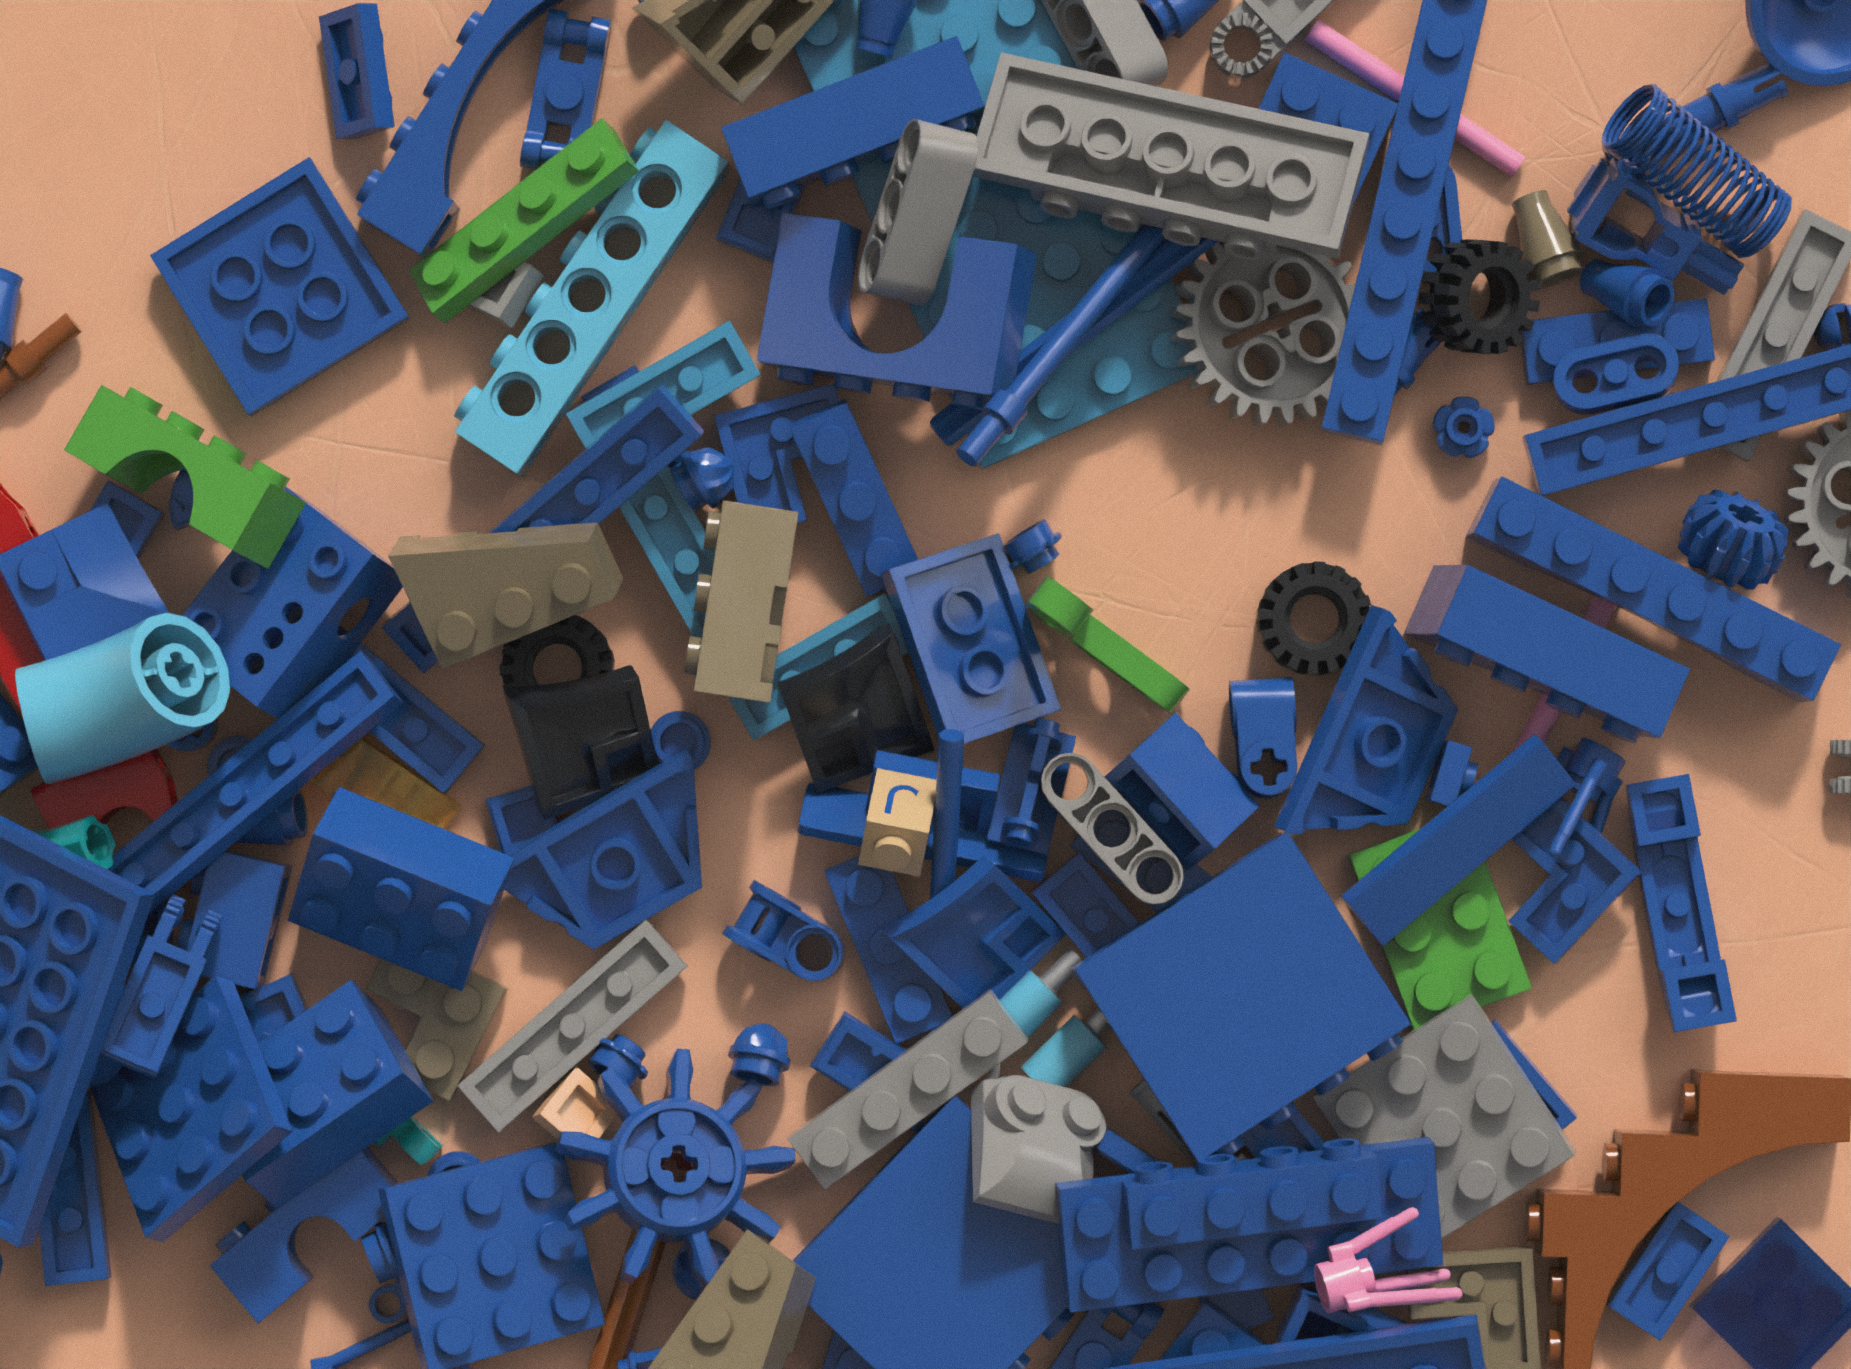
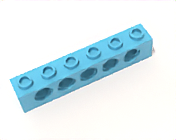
[454,120,731,477]

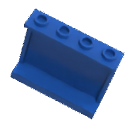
[1070,832,1411,1162]
[793,1094,1074,1369]

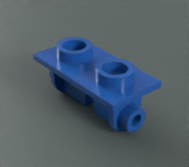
[986,718,1076,856]

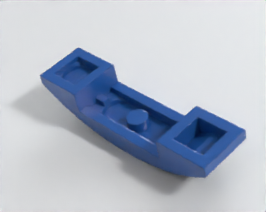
[1626,774,1737,1033]

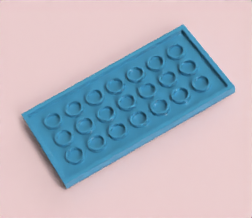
[794,0,1199,470]

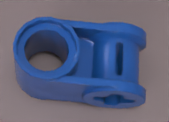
[1229,677,1297,799]
[722,880,846,981]

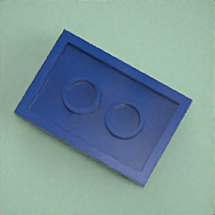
[881,533,1062,744]

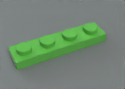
[409,118,639,323]

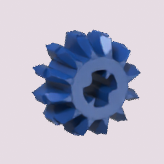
[1677,489,1789,590]

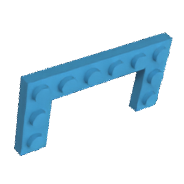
[566,320,908,741]

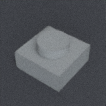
[468,261,544,328]

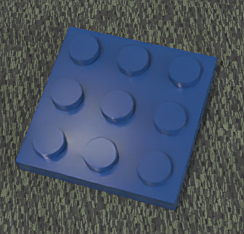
[150,157,410,417]
[90,975,292,1242]
[378,1142,605,1369]

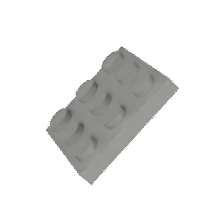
[1313,993,1576,1239]

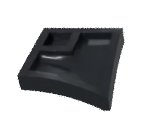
[778,623,935,793]
[503,665,658,820]

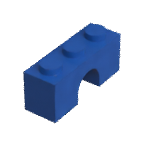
[209,1147,398,1323]

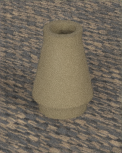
[1512,190,1583,288]

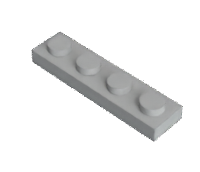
[1717,209,1851,462]
[457,919,688,1133]
[788,989,1028,1189]

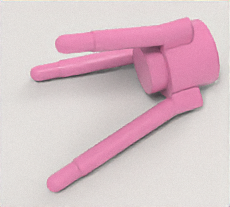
[1314,1207,1463,1314]

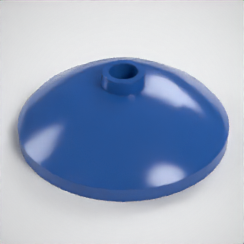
[1745,0,1851,86]

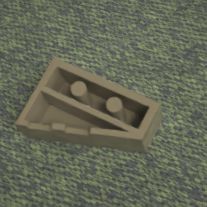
[388,523,623,669]

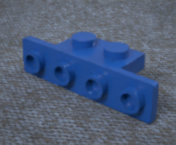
[797,750,1050,882]

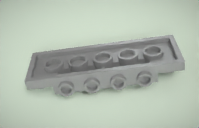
[972,52,1370,260]

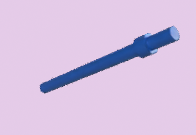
[956,224,1165,467]

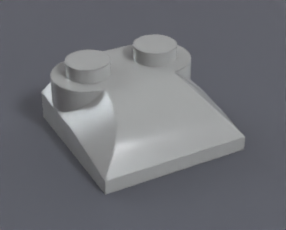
[971,1075,1106,1224]

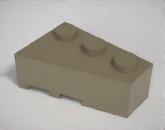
[632,0,834,105]
[684,500,799,703]
[648,1229,816,1369]

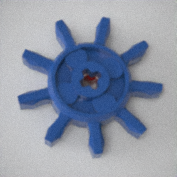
[555,1049,796,1289]

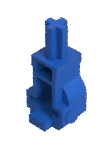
[1567,157,1744,295]

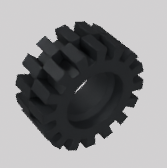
[1419,239,1540,355]
[1257,561,1371,676]
[499,615,615,689]

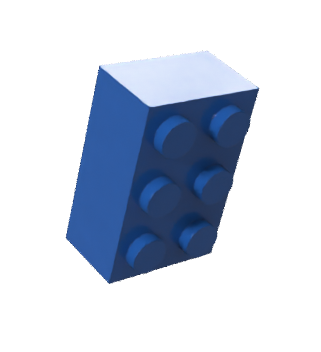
[287,787,515,992]
[242,980,434,1208]

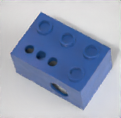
[182,487,403,719]

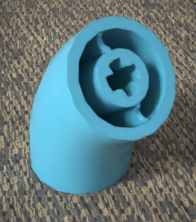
[15,613,230,784]

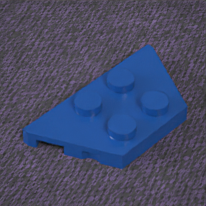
[1274,605,1458,835]
[504,748,702,950]

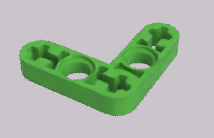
[1025,576,1190,714]

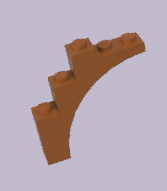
[1525,1069,1851,1369]

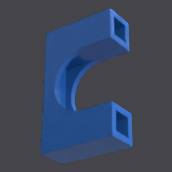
[757,213,1037,411]

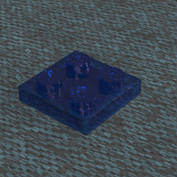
[1689,1217,1851,1369]

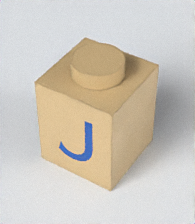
[858,768,936,877]

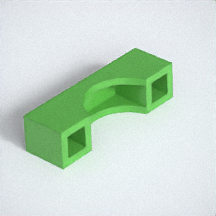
[64,385,306,569]

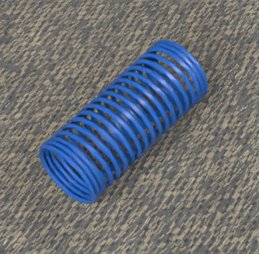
[1602,84,1792,258]

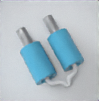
[987,948,1110,1088]

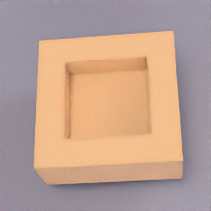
[532,1066,617,1140]

